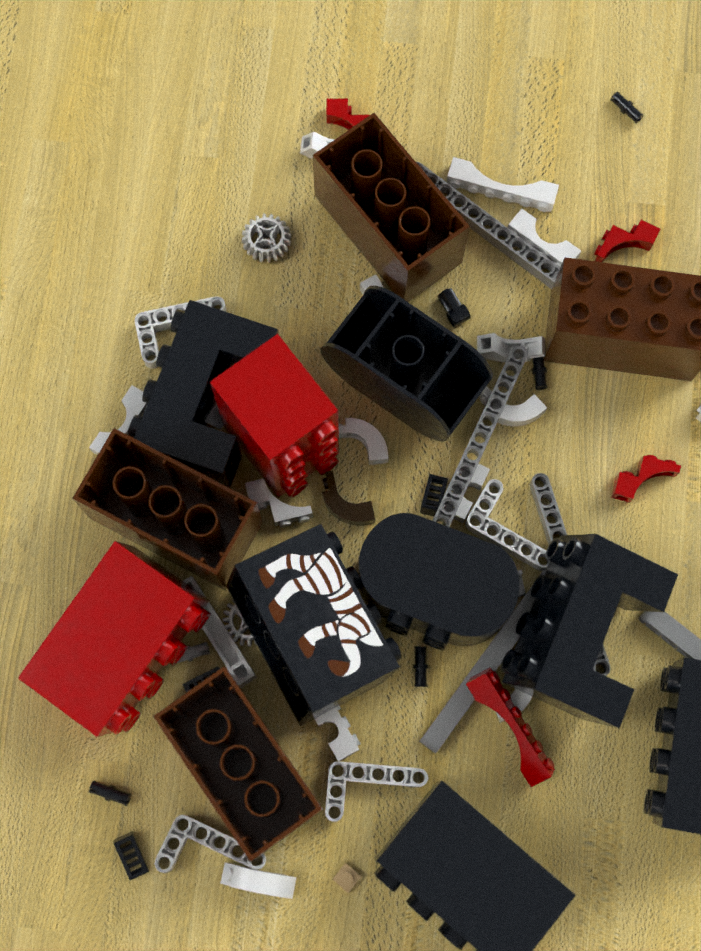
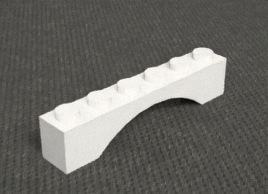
[447,157,559,212]
[183,576,257,688]

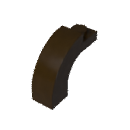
[322,470,375,526]

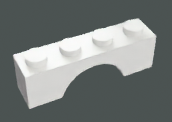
[508,209,581,267]
[89,385,148,455]

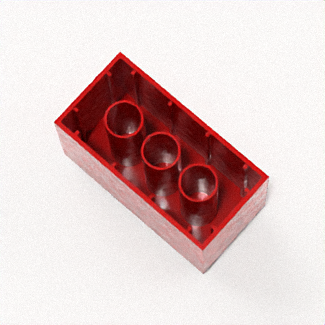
[210,334,339,498]
[18,541,211,737]

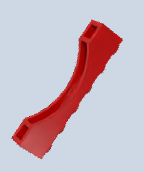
[466,667,555,787]

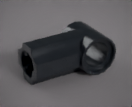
[437,288,471,327]

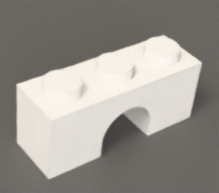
[443,459,490,523]
[315,706,361,761]

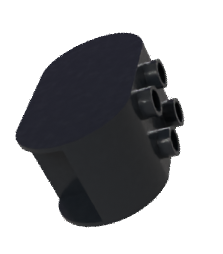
[320,286,493,442]
[358,513,520,651]

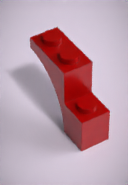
[326,98,370,130]
[594,220,661,262]
[611,455,681,503]

